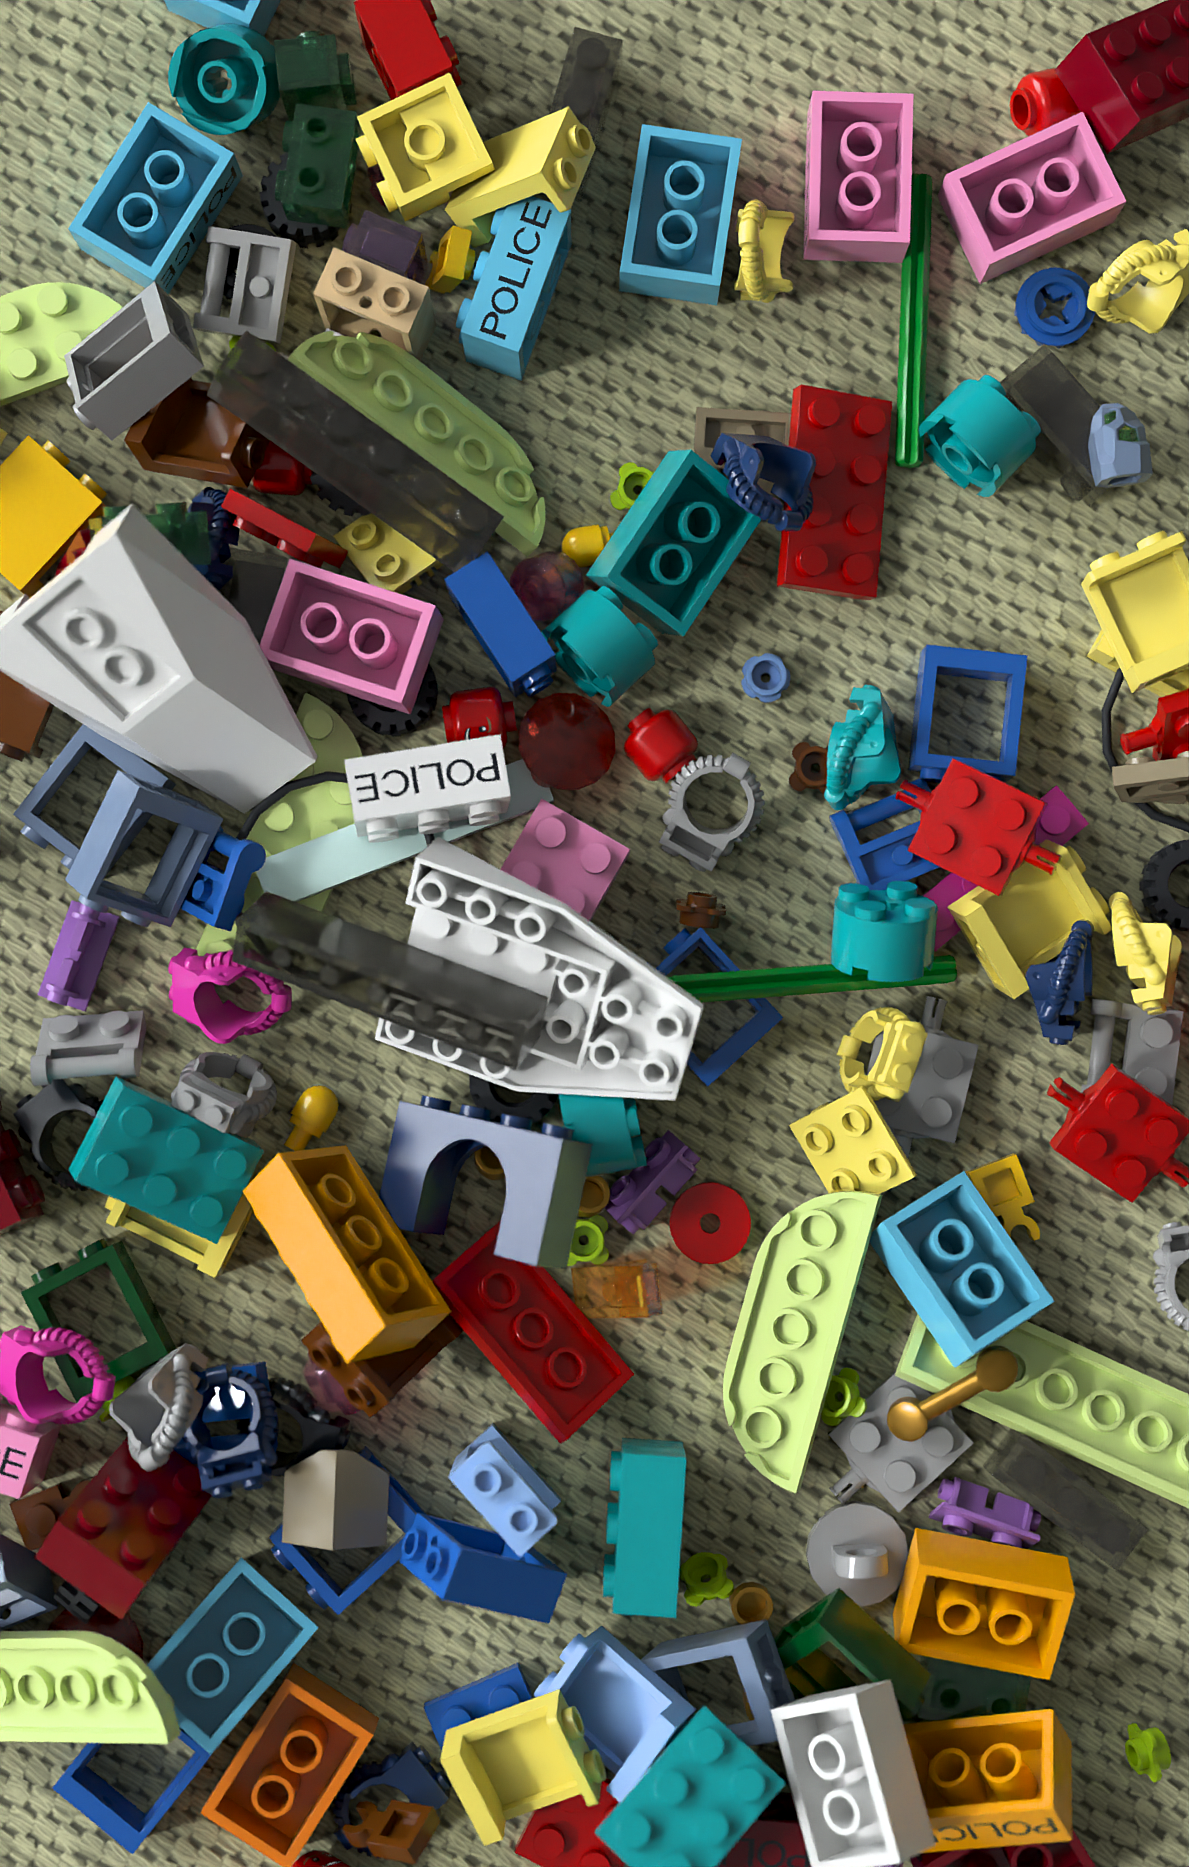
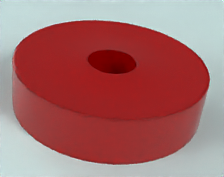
[669,1182,751,1264]

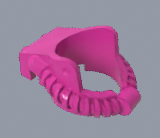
[168,947,292,1044]
[0,1325,115,1425]

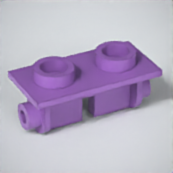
[38,900,120,1012]
[605,1130,701,1235]
[929,1477,1041,1549]

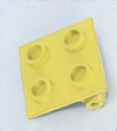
[333,479,464,595]
[789,1086,917,1194]

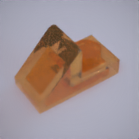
[571,1259,663,1318]

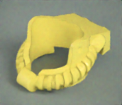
[734,199,794,303]
[1087,229,1189,333]
[1109,892,1182,1015]
[837,1007,928,1102]

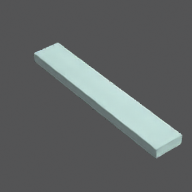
[256,754,554,911]

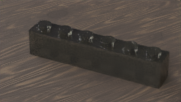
[207,330,504,572]
[232,891,549,1070]

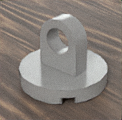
[806,1500,909,1607]

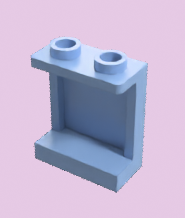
[448,1423,561,1557]
[534,1626,696,1802]

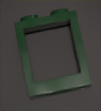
[21,1238,177,1403]
[774,1587,932,1722]

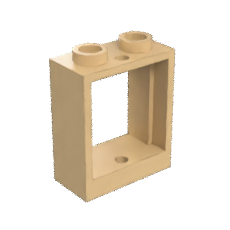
[313,248,436,362]

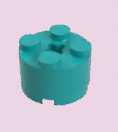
[168,24,283,135]
[919,375,1041,497]
[541,586,658,707]
[830,881,938,982]
[559,1094,647,1177]

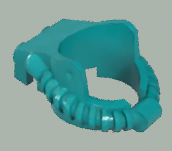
[824,685,901,810]

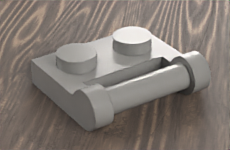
[193,227,296,344]
[1081,999,1184,1105]
[30,1010,147,1086]

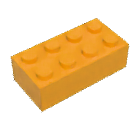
[243,1145,451,1363]

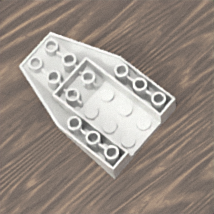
[0,505,318,814]
[375,837,704,1100]

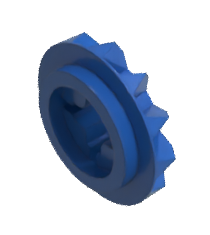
[1014,268,1095,349]

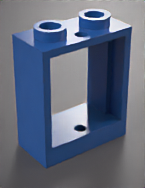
[444,551,557,698]
[908,645,1027,783]
[647,927,783,1087]
[269,1446,426,1615]
[399,1512,567,1624]
[52,1727,214,1855]

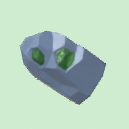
[1088,403,1153,488]

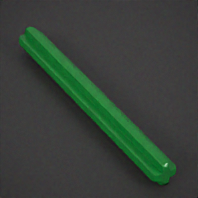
[895,173,933,468]
[668,955,958,1003]

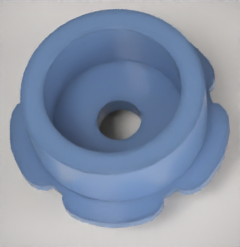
[741,653,790,703]

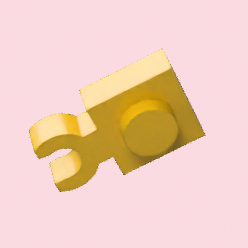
[425,225,475,294]
[966,1153,1040,1241]

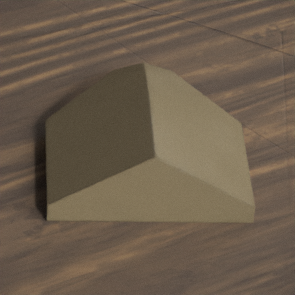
[282,1449,390,1550]

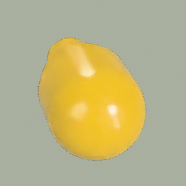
[562,524,614,567]
[284,1085,339,1151]

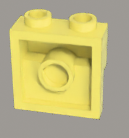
[355,73,494,221]

